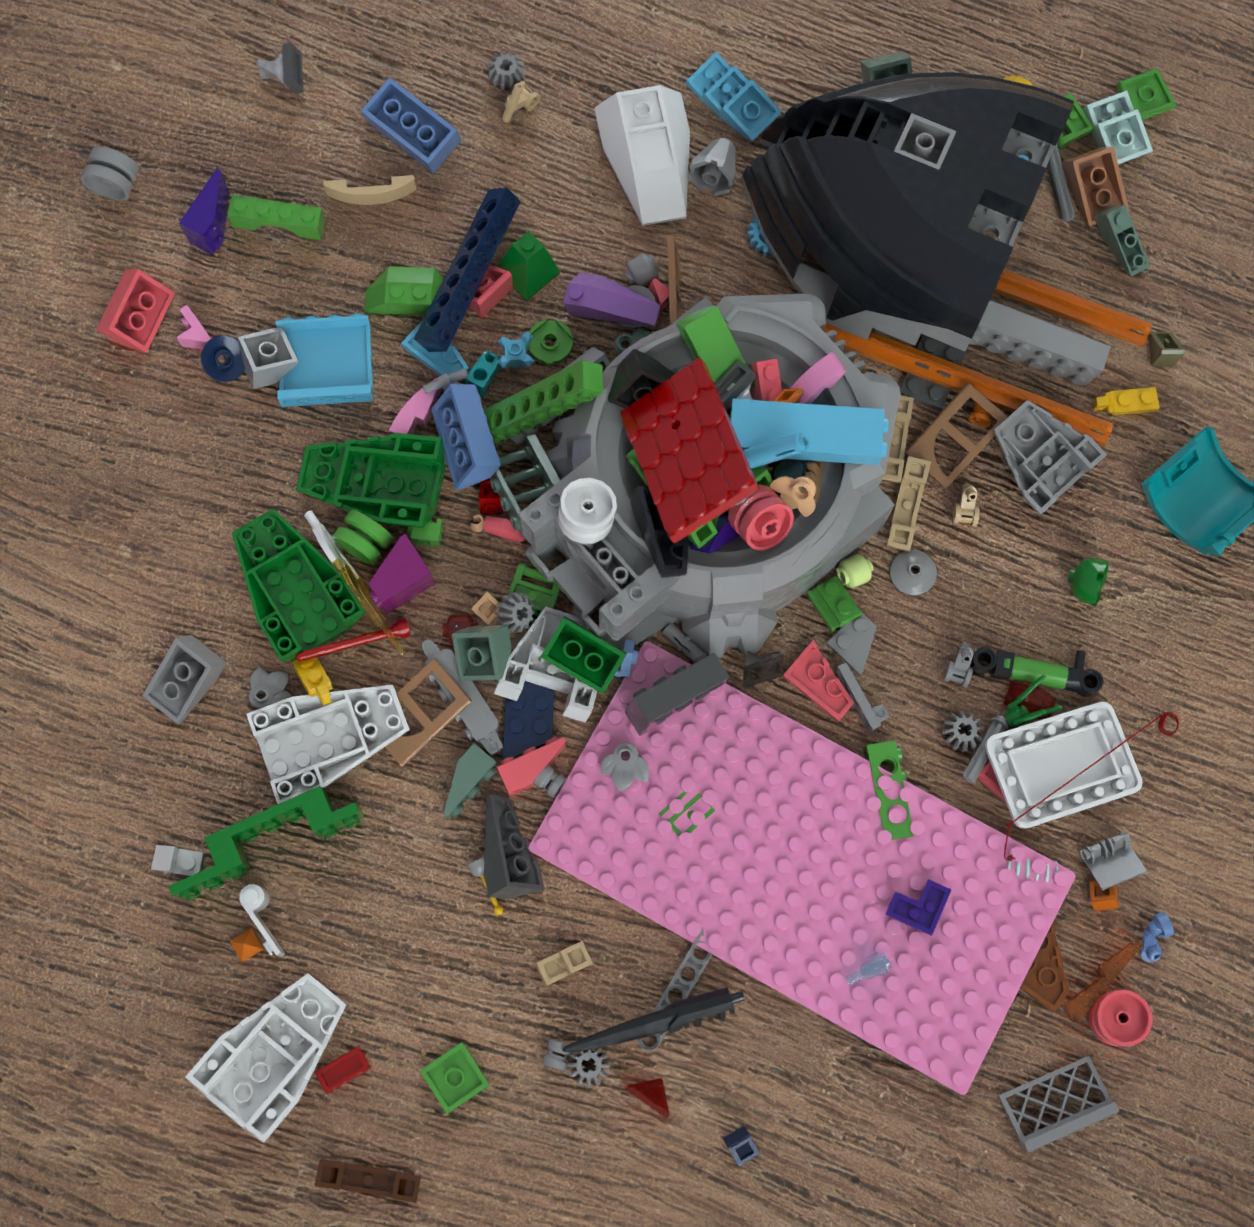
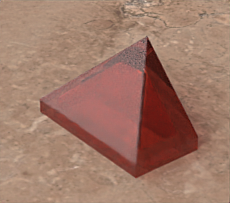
[1003,682,1056,720]
[625,1078,670,1119]

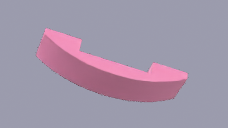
[790,353,846,404]

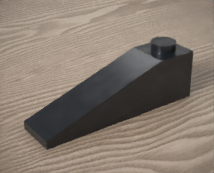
[630,485,689,578]

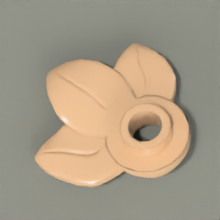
[770,476,816,517]

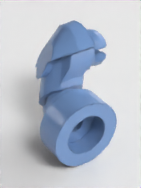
[1139,912,1174,962]

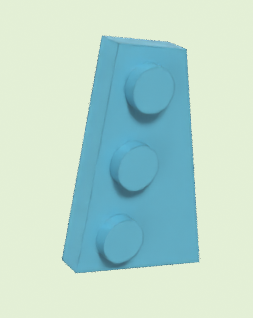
[401,320,469,382]

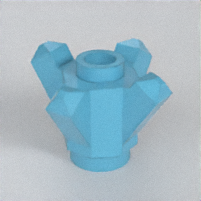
[498,332,534,369]

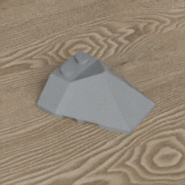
[993,400,1107,515]

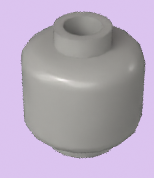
[625,253,660,287]

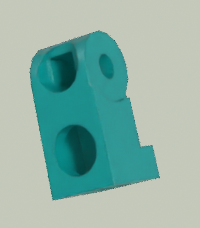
[465,350,501,398]

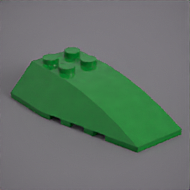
[296,433,445,528]

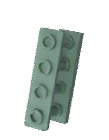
[490,433,560,537]

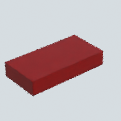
[314,1046,371,1094]

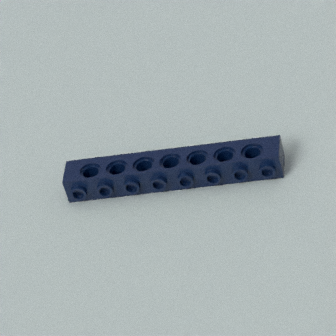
[414,187,521,352]

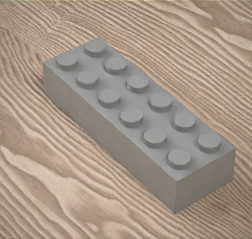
[969,300,1110,386]

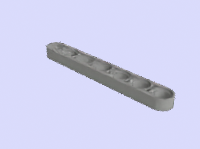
[638,928,713,1051]

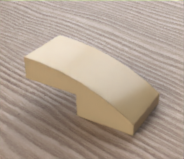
[535,941,593,987]

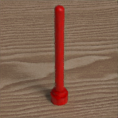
[296,618,411,662]

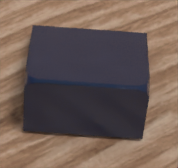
[723,1126,760,1167]

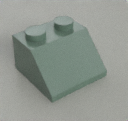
[860,51,912,83]
[452,625,512,681]

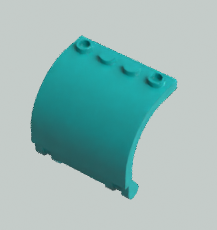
[1141,426,1254,557]

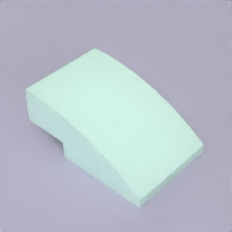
[1082,91,1153,164]

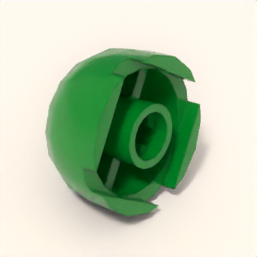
[1067,558,1109,606]

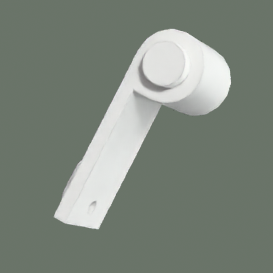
[239,884,285,957]

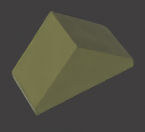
[1149,332,1185,366]

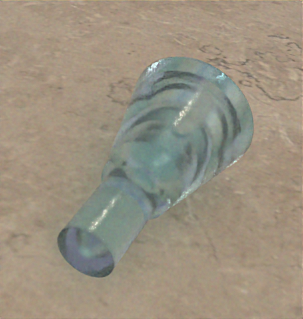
[845,951,892,986]

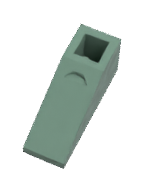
[1094,205,1150,277]
[444,743,497,820]

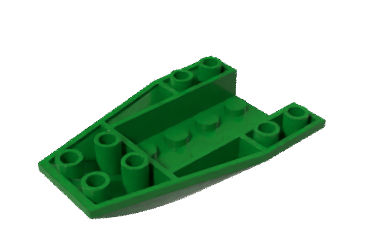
[232,509,365,662]

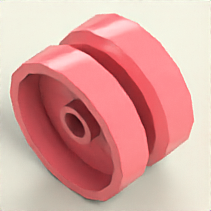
[728,485,794,551]
[1088,990,1153,1046]

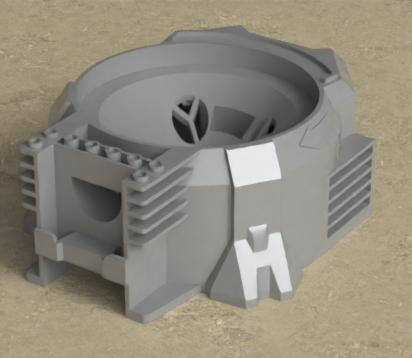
[520,293,901,659]

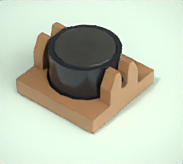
[767,459,825,504]

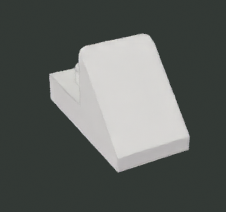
[151,845,205,876]

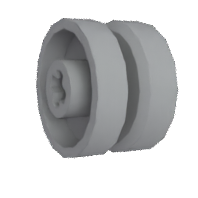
[80,146,140,201]

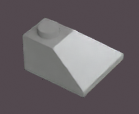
[238,327,298,389]

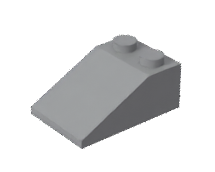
[142,635,227,724]

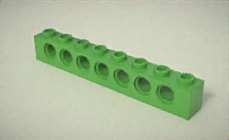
[483,360,603,445]

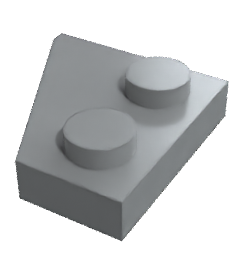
[826,612,877,676]

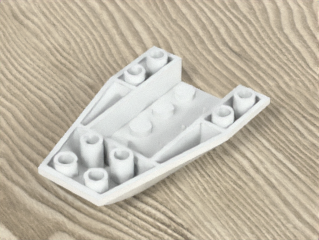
[594,85,690,226]
[246,685,410,804]

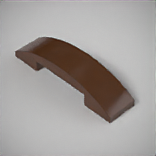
[314,1159,421,1203]

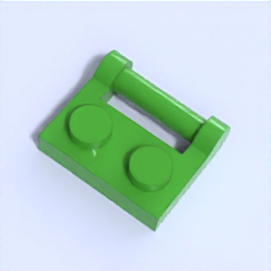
[1057,93,1094,150]
[508,562,561,613]

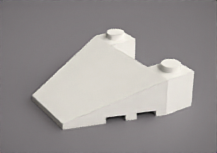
[494,607,597,723]

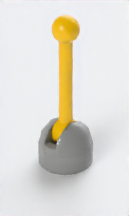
[467,857,503,915]

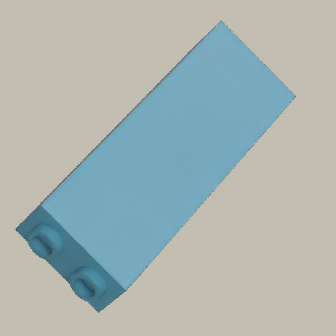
[731,399,889,465]

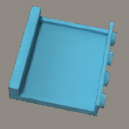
[275,313,374,407]

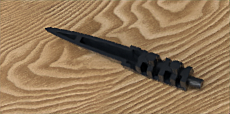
[562,987,745,1052]

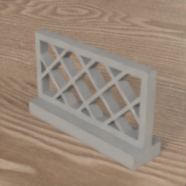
[998,1056,1120,1155]

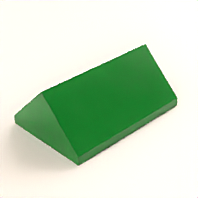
[541,616,627,694]

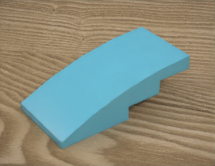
[685,51,782,142]

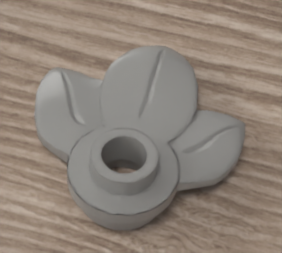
[249,667,292,709]
[601,743,649,792]

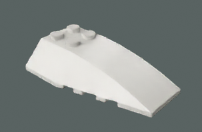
[185,974,346,1143]

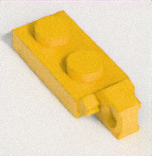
[1093,387,1160,416]
[292,658,333,706]

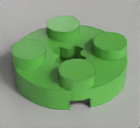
[528,320,573,367]

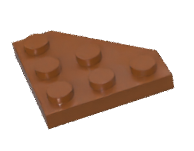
[1020,921,1069,1012]

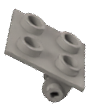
[1078,832,1147,891]

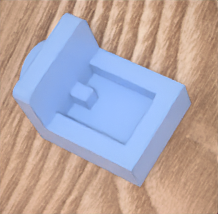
[614,639,638,677]

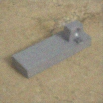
[835,662,889,734]

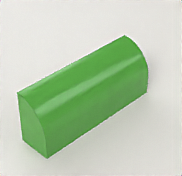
[675,306,755,411]

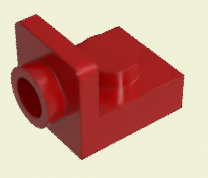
[479,478,504,515]

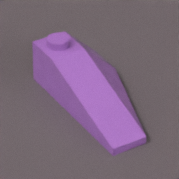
[563,273,661,328]

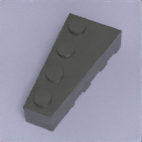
[625,653,730,736]

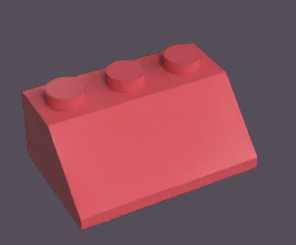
[96,269,175,353]

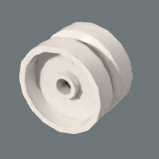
[558,478,617,544]

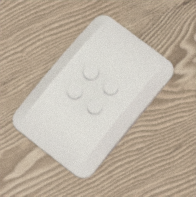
[985,702,1143,829]

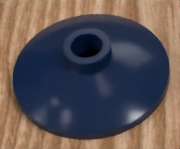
[201,336,245,382]

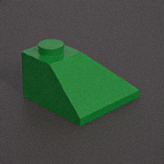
[498,231,560,301]

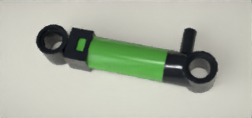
[970,647,1104,697]

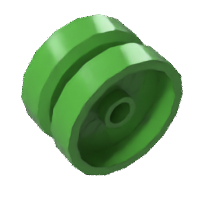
[332,509,394,567]

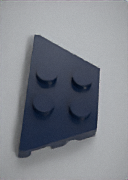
[503,681,554,760]

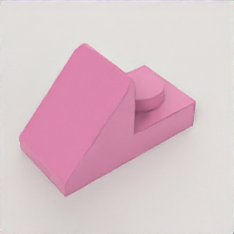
[177,305,211,349]

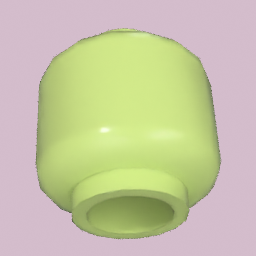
[836,554,873,588]

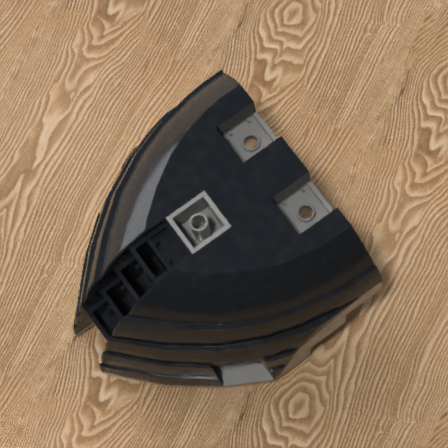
[742,72,1074,351]

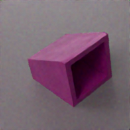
[369,534,435,614]

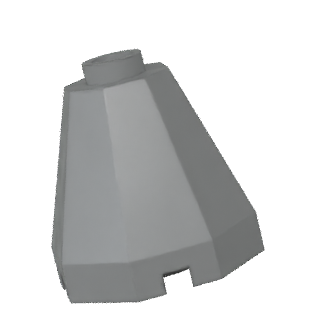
[688,137,735,196]

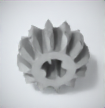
[488,51,525,90]
[495,592,537,633]
[942,711,984,752]
[567,1047,610,1088]

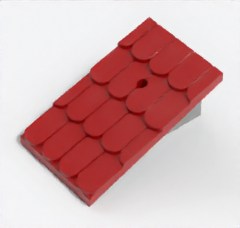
[620,357,760,544]

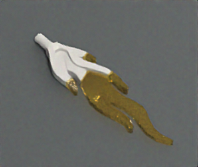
[304,511,406,656]

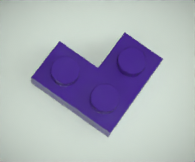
[885,879,951,936]

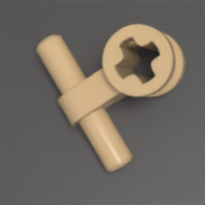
[502,81,541,123]
[952,483,980,527]

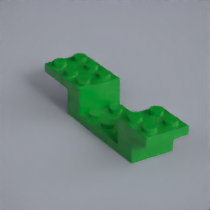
[168,786,365,901]

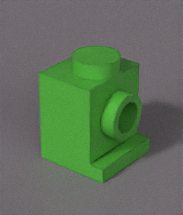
[407,518,444,548]

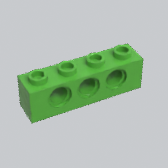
[864,740,914,840]

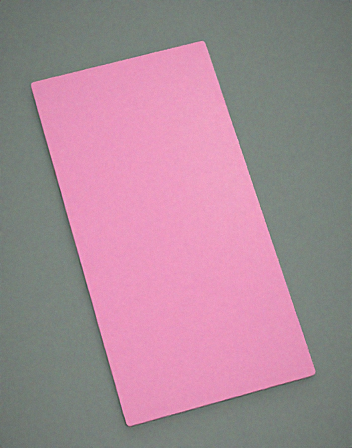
[529,642,1076,1095]

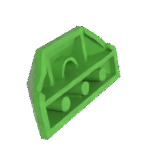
[364,266,444,315]

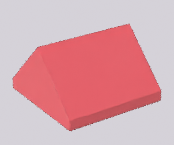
[469,265,513,318]

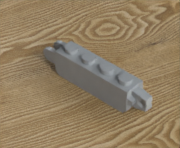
[421,639,503,756]

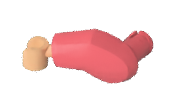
[470,514,527,542]

